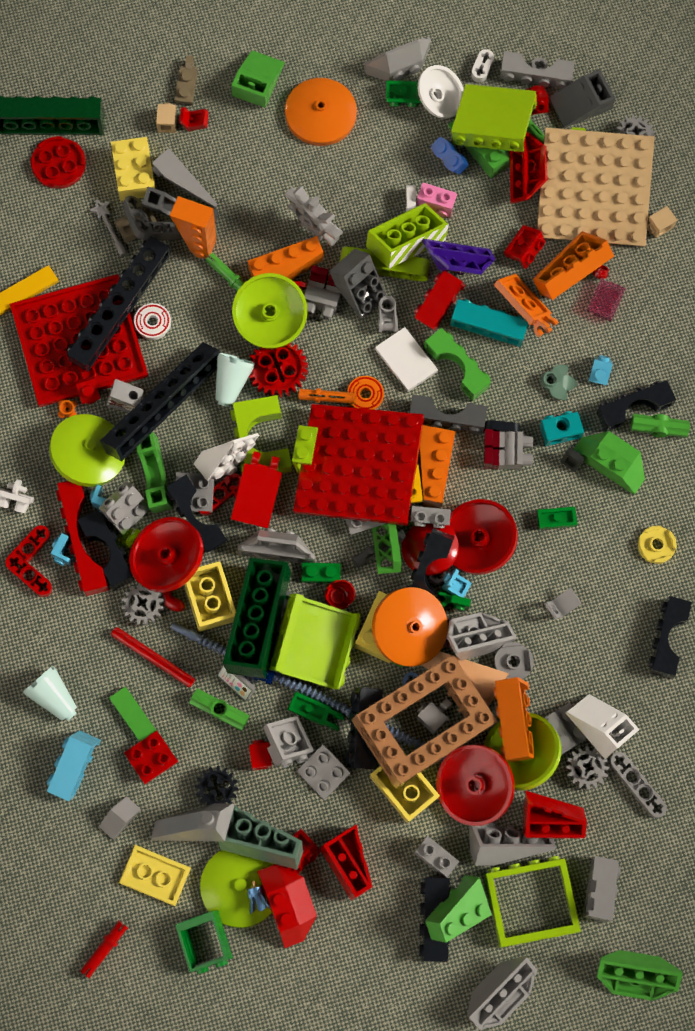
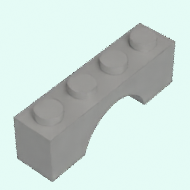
[499,51,575,90]

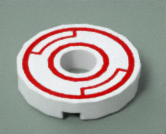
[134,303,171,340]

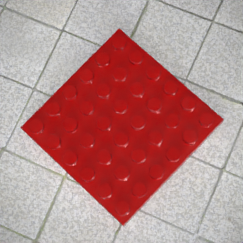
[10,274,149,408]
[293,404,424,526]

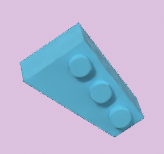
[47,731,101,801]

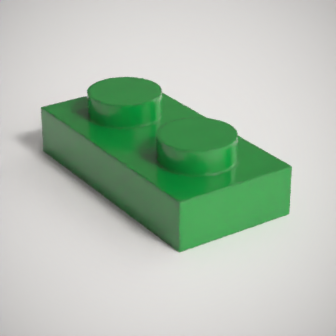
[536,507,578,530]
[302,562,341,584]

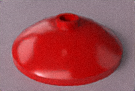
[402,523,459,576]

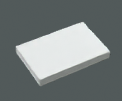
[375,327,438,392]

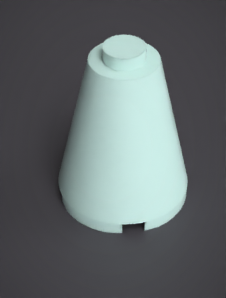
[215,353,255,407]
[23,666,77,721]

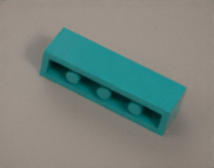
[450,299,528,347]

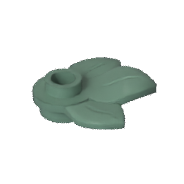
[540,364,578,401]

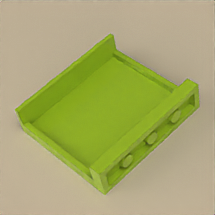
[451,84,537,152]
[269,593,361,690]

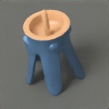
[247,881,270,914]

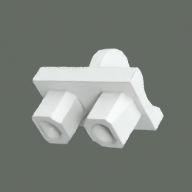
[0,479,34,513]

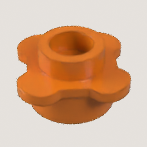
[58,400,77,418]

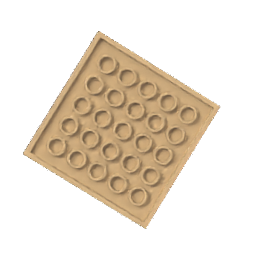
[537,128,655,247]

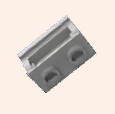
[414,836,459,878]

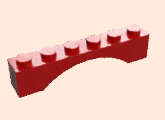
[55,481,109,597]

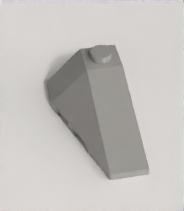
[152,148,218,209]
[151,803,234,842]
[469,822,556,866]

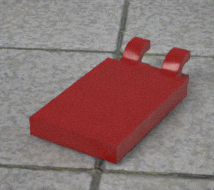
[231,451,282,528]

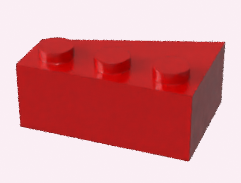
[414,270,466,331]
[522,790,587,838]
[319,824,372,901]

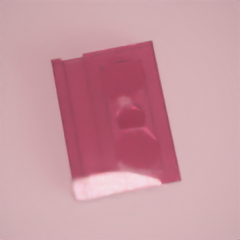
[586,278,626,322]

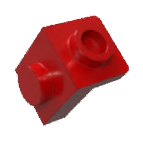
[526,86,549,115]
[179,107,209,131]
[75,376,100,404]

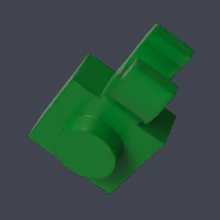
[438,592,471,612]

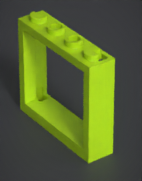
[484,856,581,948]

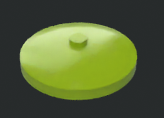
[232,273,307,349]
[49,414,126,487]
[484,713,561,791]
[200,850,274,928]

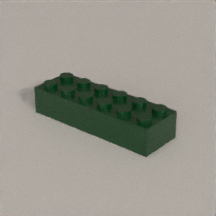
[0,96,105,135]
[223,557,291,679]

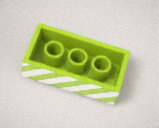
[366,203,449,269]

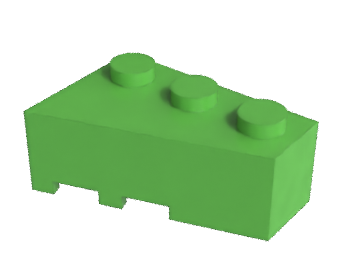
[425,875,492,943]

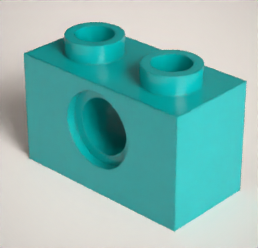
[539,411,584,447]

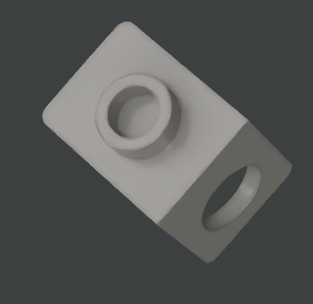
[545,588,581,620]

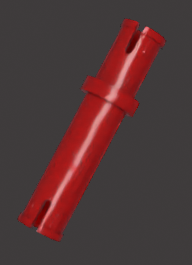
[79,920,128,979]

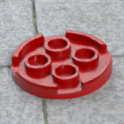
[30,136,86,189]

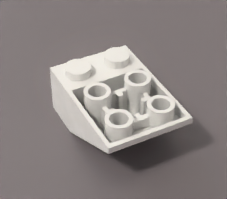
[194,433,259,481]
[566,694,639,759]

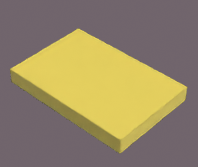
[119,845,191,906]

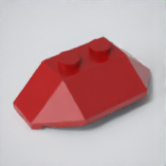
[510,132,547,204]
[257,864,317,948]

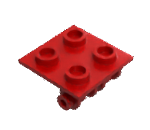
[124,731,178,784]

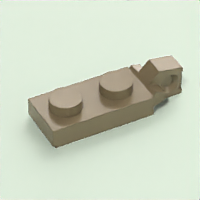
[174,55,198,106]

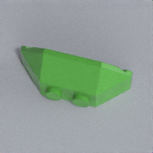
[573,431,645,495]
[597,950,683,1001]

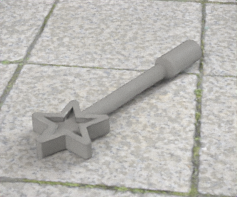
[90,200,127,257]

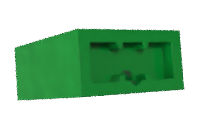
[175,910,233,975]

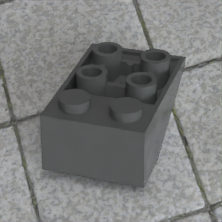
[549,69,615,128]
[329,249,387,319]

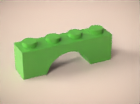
[423,328,491,402]
[136,432,173,514]

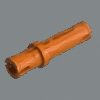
[299,388,356,404]

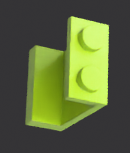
[292,425,318,475]

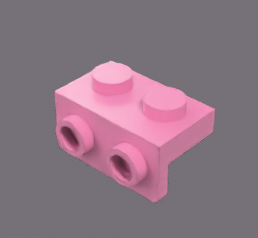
[416,183,457,218]

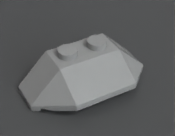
[364,36,431,81]
[237,528,315,563]
[447,612,517,660]
[467,956,538,1030]

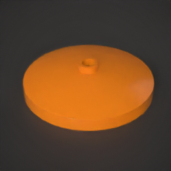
[285,78,357,146]
[372,587,448,666]

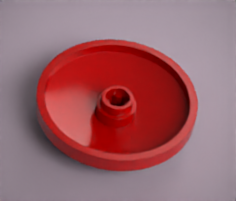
[448,499,518,575]
[129,517,203,593]
[436,744,515,826]

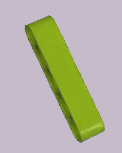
[339,247,431,282]

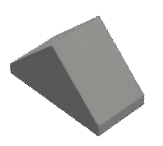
[99,796,141,840]

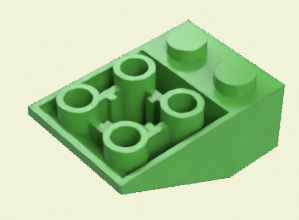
[231,50,285,108]

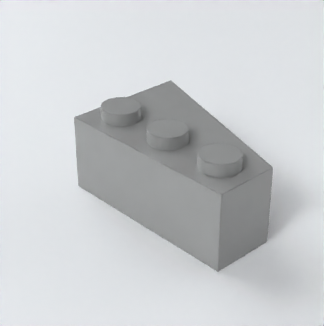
[582,856,621,923]

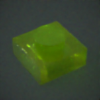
[118,527,141,548]

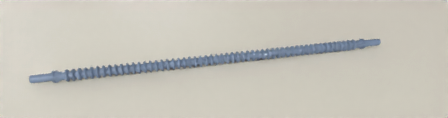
[171,622,447,763]

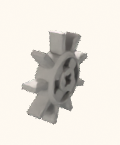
[285,185,343,246]

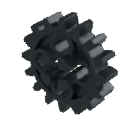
[195,766,239,806]

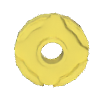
[638,526,677,564]

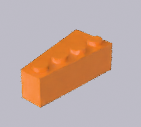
[169,196,216,258]
[533,231,614,300]
[248,236,323,281]
[419,425,455,509]
[493,677,534,762]

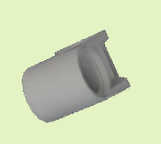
[378,296,398,333]

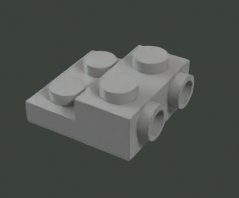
[99,481,150,536]
[410,506,451,529]
[545,703,587,755]
[263,716,314,768]

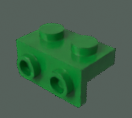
[385,80,422,107]

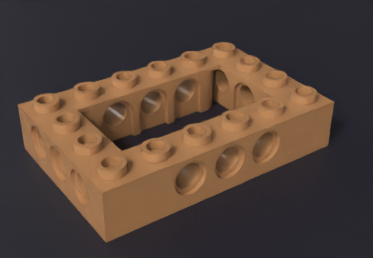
[351,655,498,788]

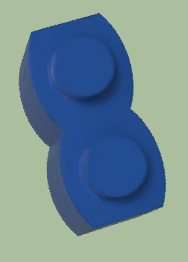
[431,137,469,175]

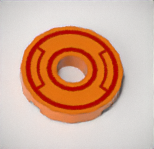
[347,375,384,410]

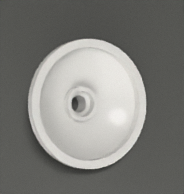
[418,65,464,119]

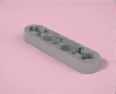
[609,752,667,818]

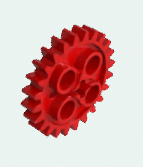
[249,343,308,398]

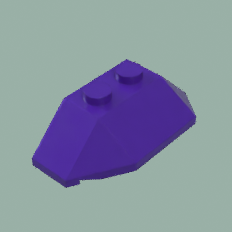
[423,239,495,275]

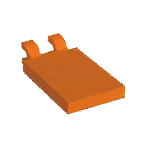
[494,274,559,337]

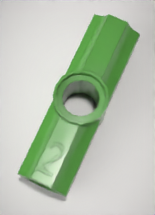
[630,414,690,438]
[189,688,250,731]

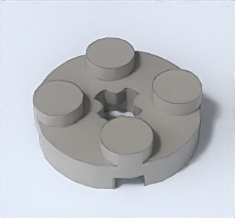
[494,642,534,680]

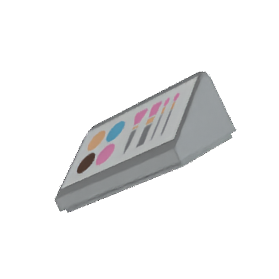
[218,666,255,701]

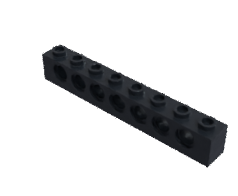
[67,236,171,372]
[100,342,220,462]

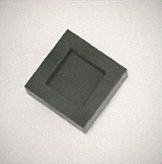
[560,447,585,472]

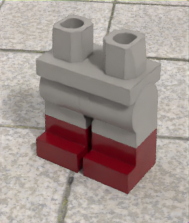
[305,265,342,321]
[483,429,533,470]

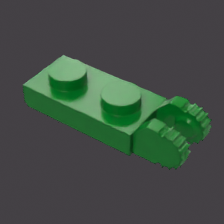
[287,691,345,732]

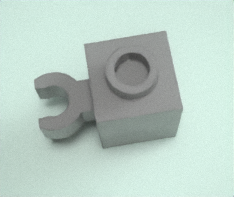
[416,698,452,735]

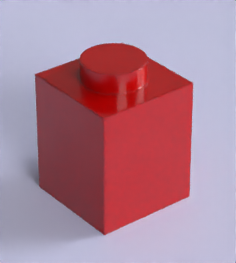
[249,740,272,771]

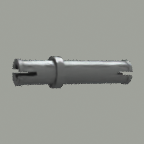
[352,528,406,568]

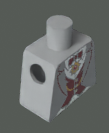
[106,379,144,412]

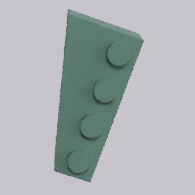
[218,803,303,869]

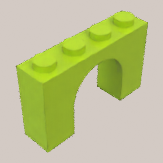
[230,395,292,473]

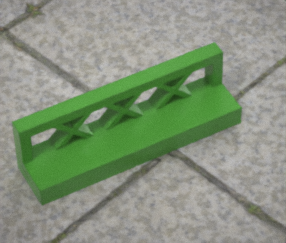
[372,523,401,574]

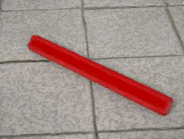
[111,627,195,688]

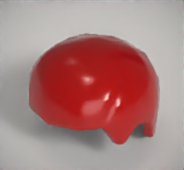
[324,580,355,609]

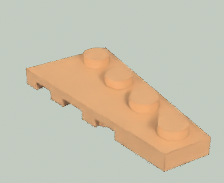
[422,651,509,707]

